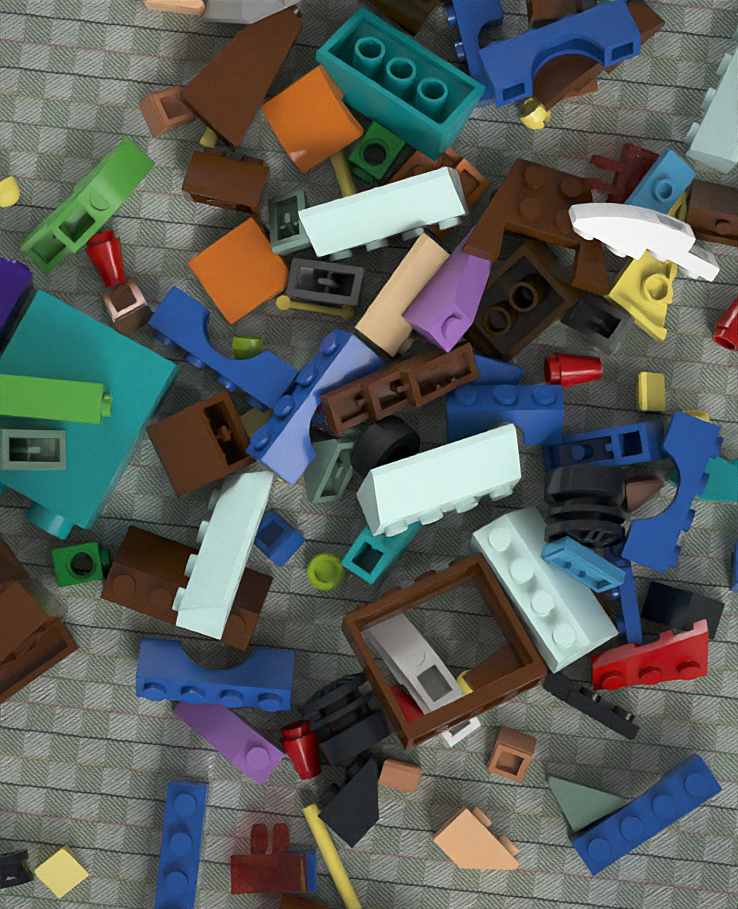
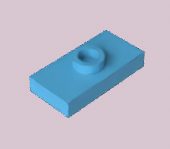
[624,149,696,215]
[540,536,626,593]

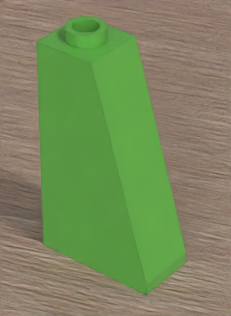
[0,374,113,425]

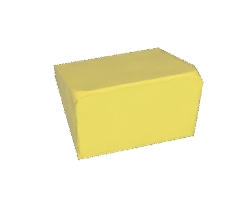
[635,372,666,412]
[34,844,90,899]

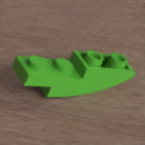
[20,136,155,274]

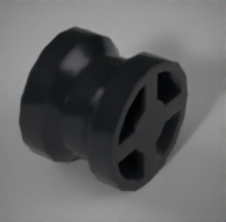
[0,849,34,889]

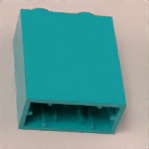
[0,289,182,540]

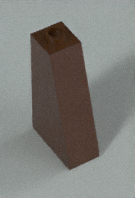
[179,5,304,152]

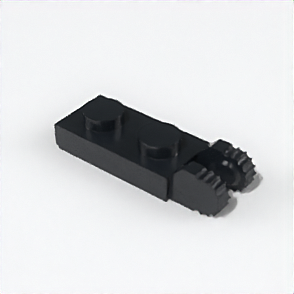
[541,670,640,740]

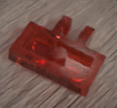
[582,143,660,204]
[231,823,308,894]

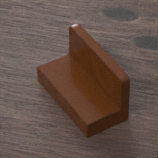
[685,180,738,247]

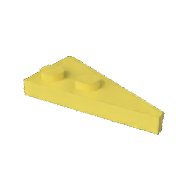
[603,191,688,341]

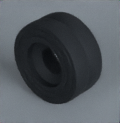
[350,415,420,479]

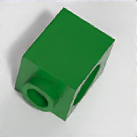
[348,121,406,185]
[51,541,112,588]

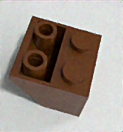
[145,390,256,498]

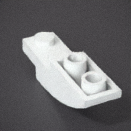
[568,203,720,282]
[364,613,481,748]

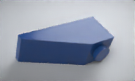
[541,420,668,473]

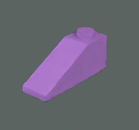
[401,227,493,353]
[172,701,286,786]

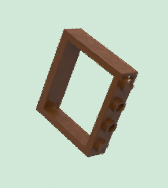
[341,552,548,750]

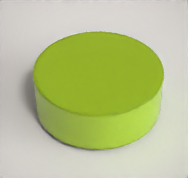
[307,552,345,591]

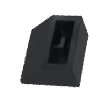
[318,752,379,848]

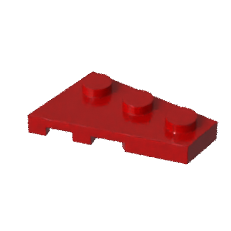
[590,619,709,691]

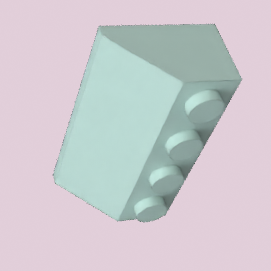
[684,26,738,174]
[298,167,470,263]
[356,423,521,537]
[172,471,274,640]
[470,506,619,674]

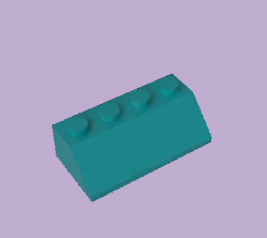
[313,6,486,162]

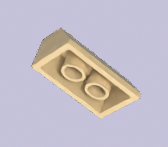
[355,232,450,360]

